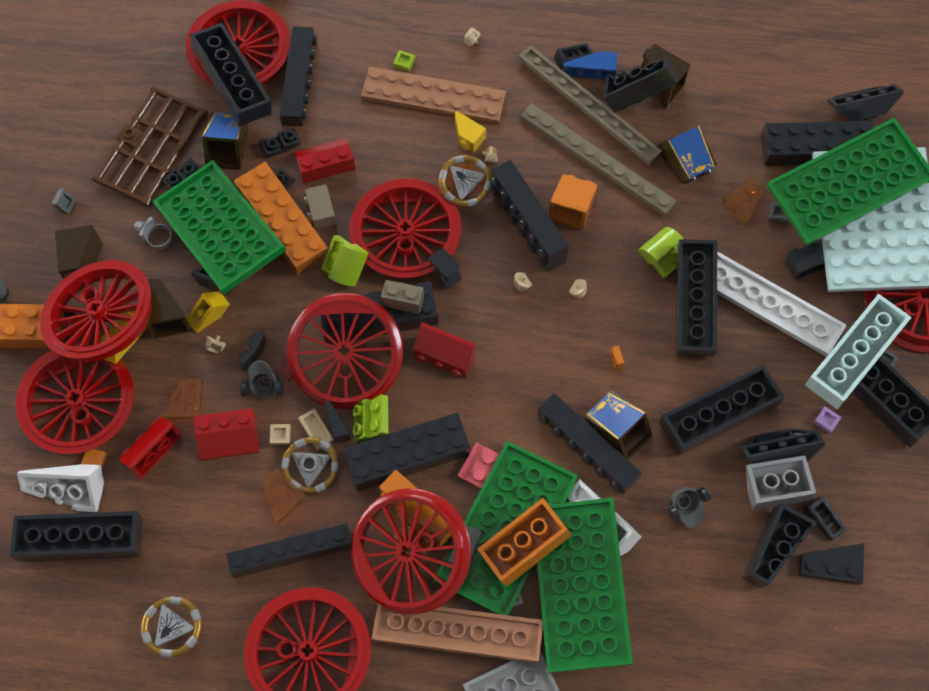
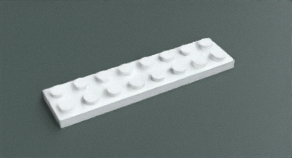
[717,252,846,357]

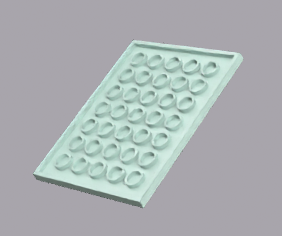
[812,147,929,292]

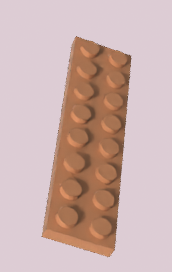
[361,66,506,124]
[371,604,543,664]

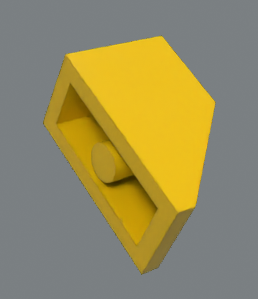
[455,111,486,153]
[187,291,230,333]

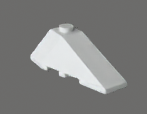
[17,464,104,512]
[568,479,641,556]

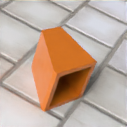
[549,174,598,230]

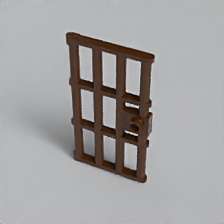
[92,87,208,207]

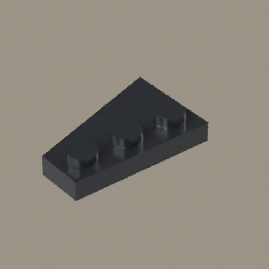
[799,543,864,585]

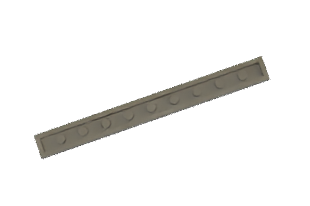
[518,45,662,165]
[520,103,676,216]

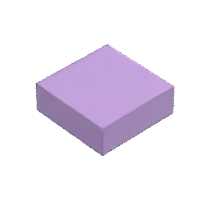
[813,406,841,434]

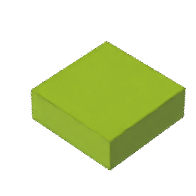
[393,50,415,72]

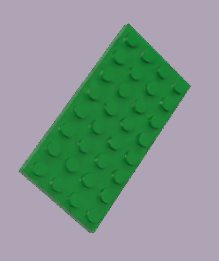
[766,117,929,246]
[153,160,286,294]
[433,441,578,616]
[537,497,633,674]

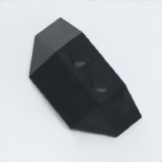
[828,84,904,121]
[741,428,825,464]

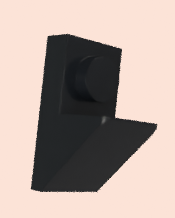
[428,248,462,289]

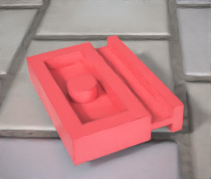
[457,442,499,490]

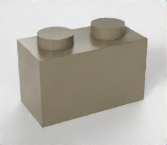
[303,184,336,229]
[381,280,424,314]

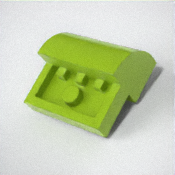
[638,227,684,278]
[321,235,368,286]
[353,395,388,443]

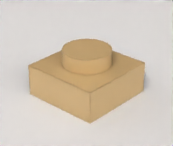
[270,424,291,446]

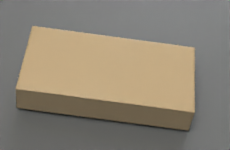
[298,408,335,451]

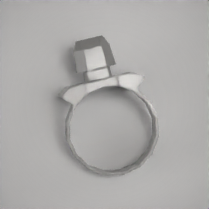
[134,216,173,251]

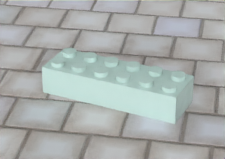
[805,294,911,409]

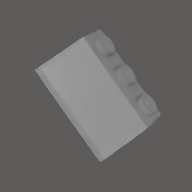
[746,455,816,511]

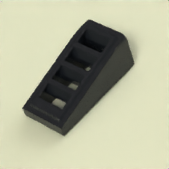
[554,43,593,70]
[325,401,350,443]
[803,496,846,541]

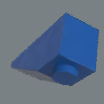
[563,51,617,80]

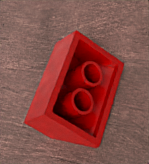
[294,138,356,184]
[413,322,476,378]
[194,408,260,461]
[119,416,182,480]

